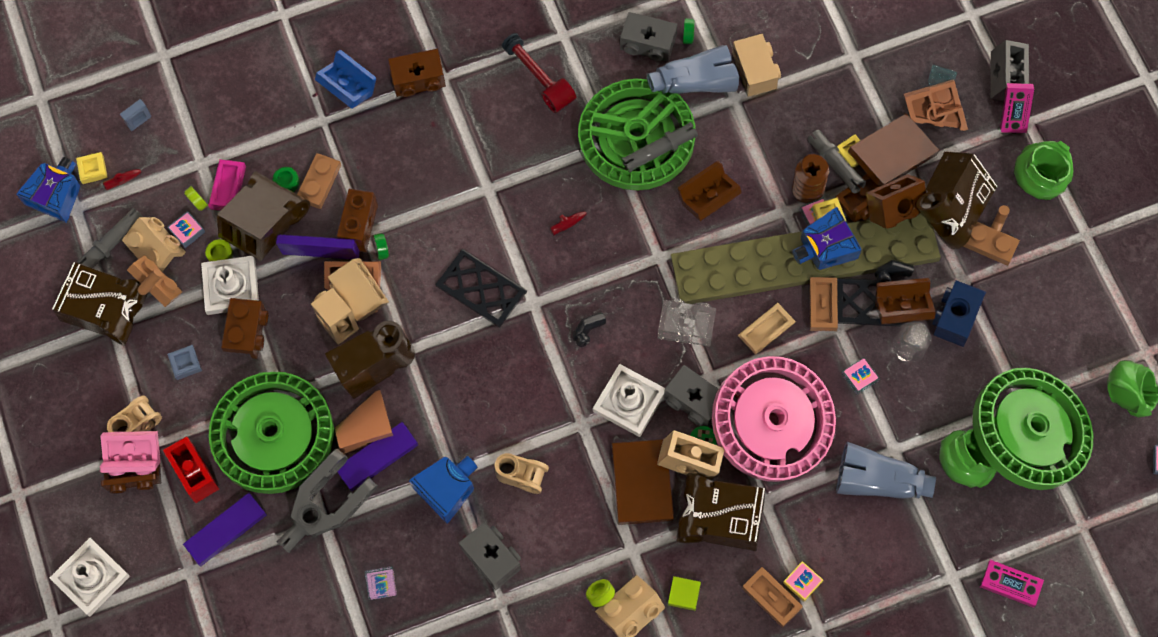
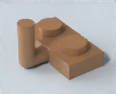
[963,205,1020,266]
[127,255,182,307]

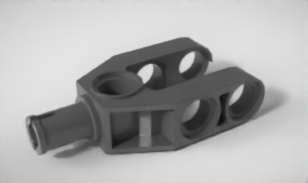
[276,449,378,553]

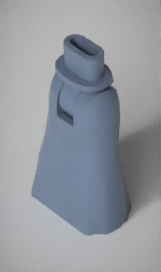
[647,45,739,94]
[836,442,936,499]

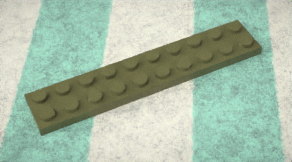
[671,213,941,306]

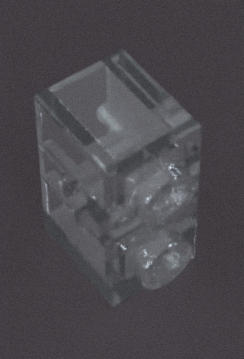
[658,299,716,347]

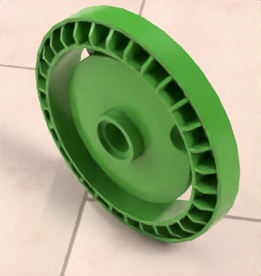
[578,79,695,190]
[972,368,1093,490]
[209,372,334,494]

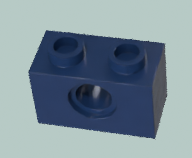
[932,280,986,347]

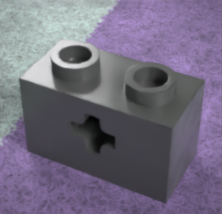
[620,12,677,62]
[990,40,1029,101]
[664,365,719,427]
[459,522,521,591]

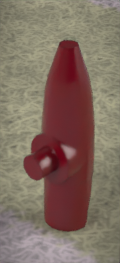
[103,169,141,190]
[550,211,587,236]

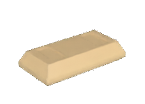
[738,303,796,355]

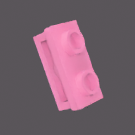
[100,431,160,476]

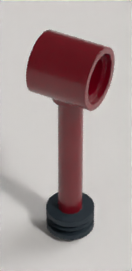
[502,33,577,114]

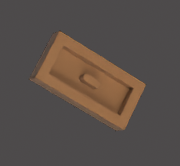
[298,153,341,209]
[809,277,838,331]
[742,567,803,628]

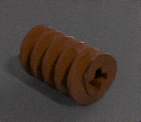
[792,154,829,204]

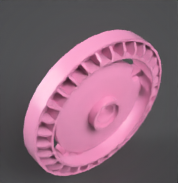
[712,356,836,482]

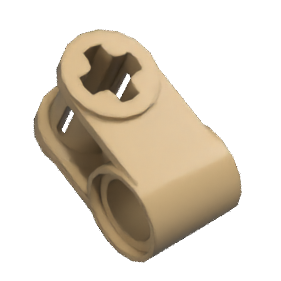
[107,396,162,432]
[495,453,549,494]

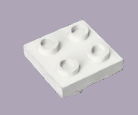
[201,256,259,315]
[593,364,665,437]
[50,538,130,617]

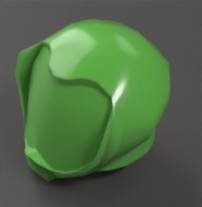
[1014,141,1073,200]
[1107,360,1158,417]
[939,429,996,488]

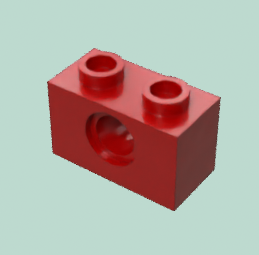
[163,436,219,503]

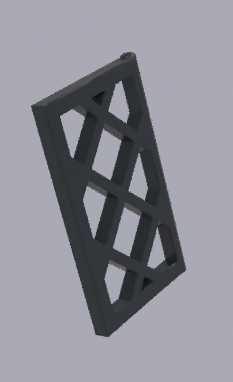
[435,249,527,328]
[837,278,918,328]

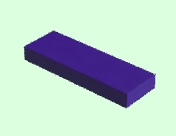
[276,235,360,259]
[337,422,418,492]
[183,493,267,567]

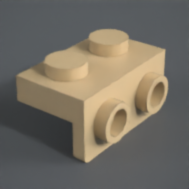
[122,217,186,272]
[595,575,665,637]

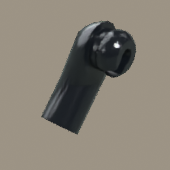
[875,260,914,283]
[572,312,606,347]

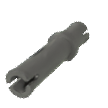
[621,122,698,173]
[808,130,866,193]
[76,207,143,269]

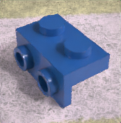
[315,50,376,109]

